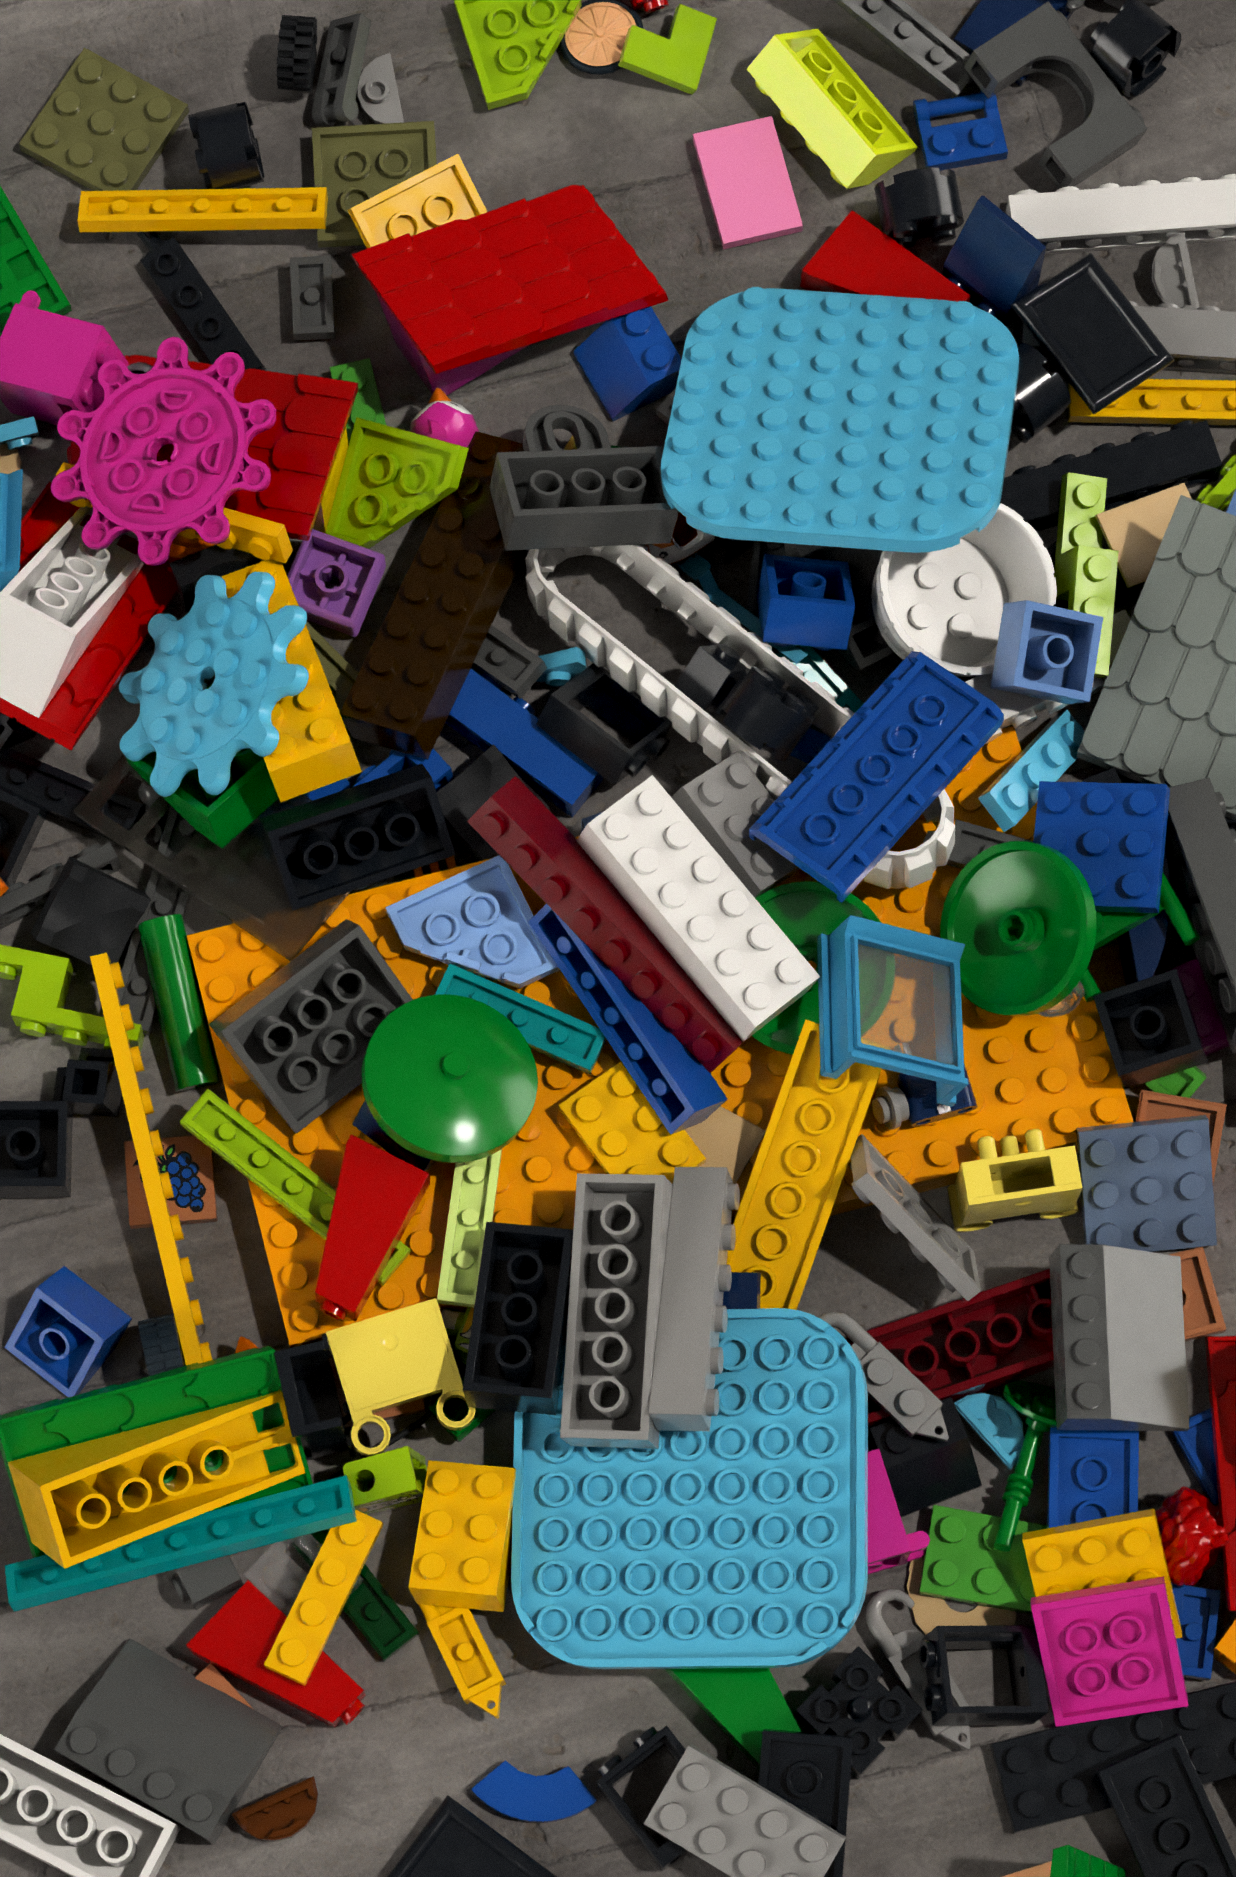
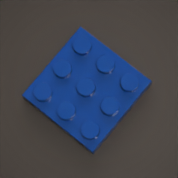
[1033,781,1170,913]

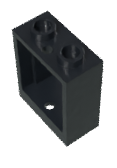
[536,663,672,785]
[919,1625,1049,1726]
[596,1725,688,1872]

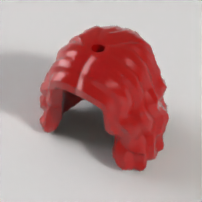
[1155,1486,1229,1587]

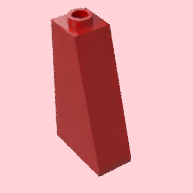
[800,210,970,302]
[315,1134,430,1322]
[186,1580,366,1728]

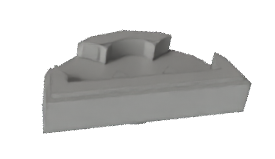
[357,53,404,124]
[1150,232,1199,309]

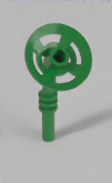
[994,1381,1057,1552]

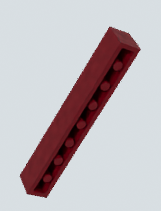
[467,776,743,1073]

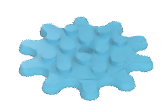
[119,571,309,797]

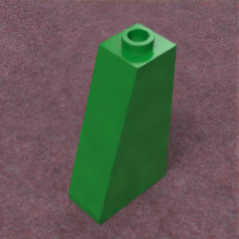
[666,1668,801,1770]

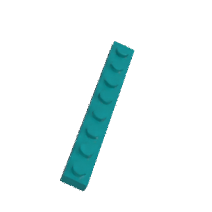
[5,1475,357,1612]

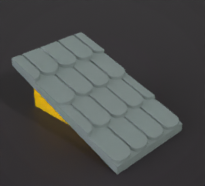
[1077,495,1236,820]

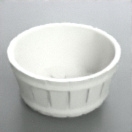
[871,503,1057,677]

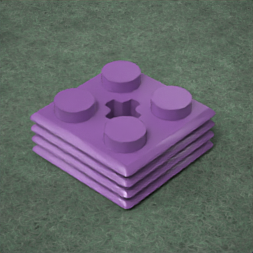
[287,529,386,637]

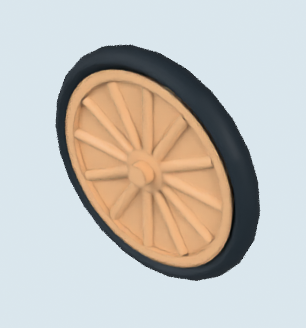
[559,0,643,75]

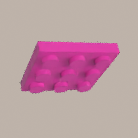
[1031,1576,1188,1727]

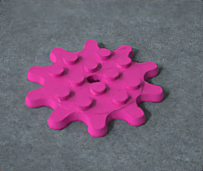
[51,337,276,566]

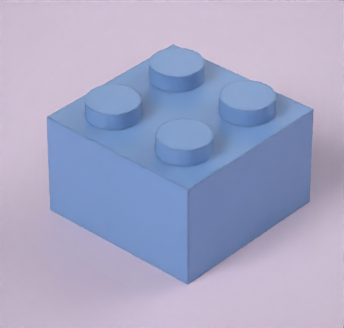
[990,600,1103,704]

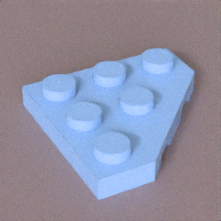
[385,855,559,989]

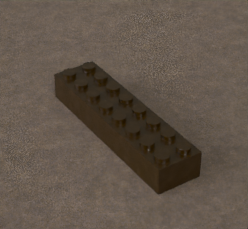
[340,431,527,760]

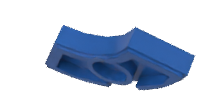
[471,1760,597,1823]

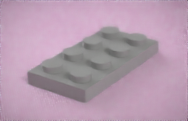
[849,1134,981,1301]
[644,1743,847,1877]

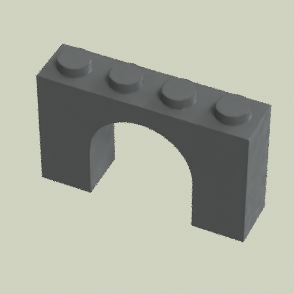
[964,1,1148,189]

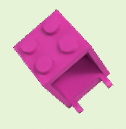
[0,290,129,425]
[868,1448,930,1575]

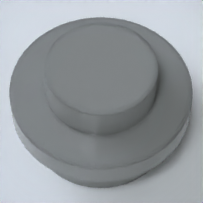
[872,1086,909,1130]

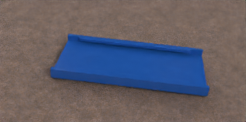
[749,651,1004,903]

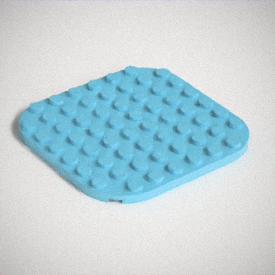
[661,287,1019,553]
[511,1308,868,1669]

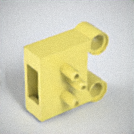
[947,1129,1082,1232]
[326,1298,476,1457]

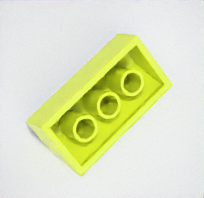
[747,29,918,189]

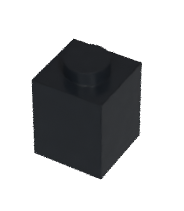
[675,644,747,713]

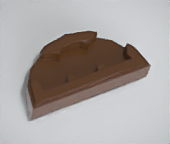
[232,1776,318,1842]

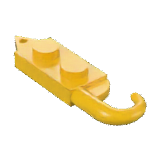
[418,1604,506,1719]

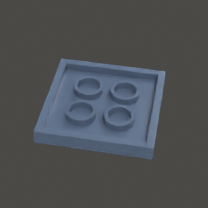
[1076,1115,1217,1252]

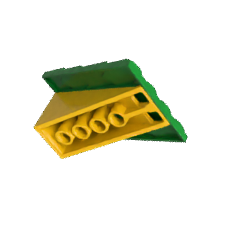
[0,1346,313,1569]

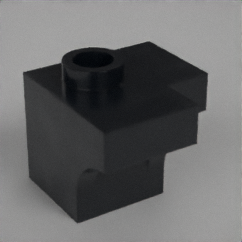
[53,1048,122,1117]

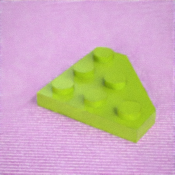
[454,0,582,110]
[325,417,469,549]

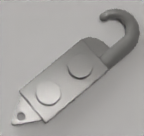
[819,1312,949,1442]
[865,1588,970,1750]

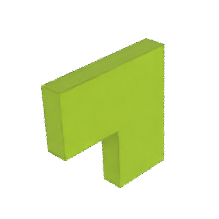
[618,4,717,95]

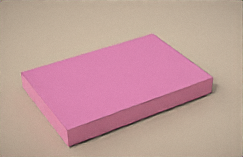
[693,116,803,250]

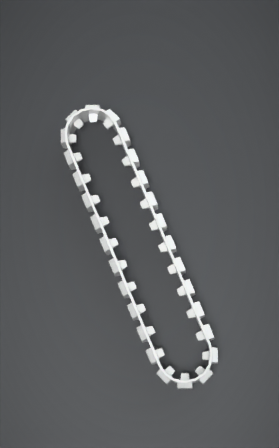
[525,544,955,889]

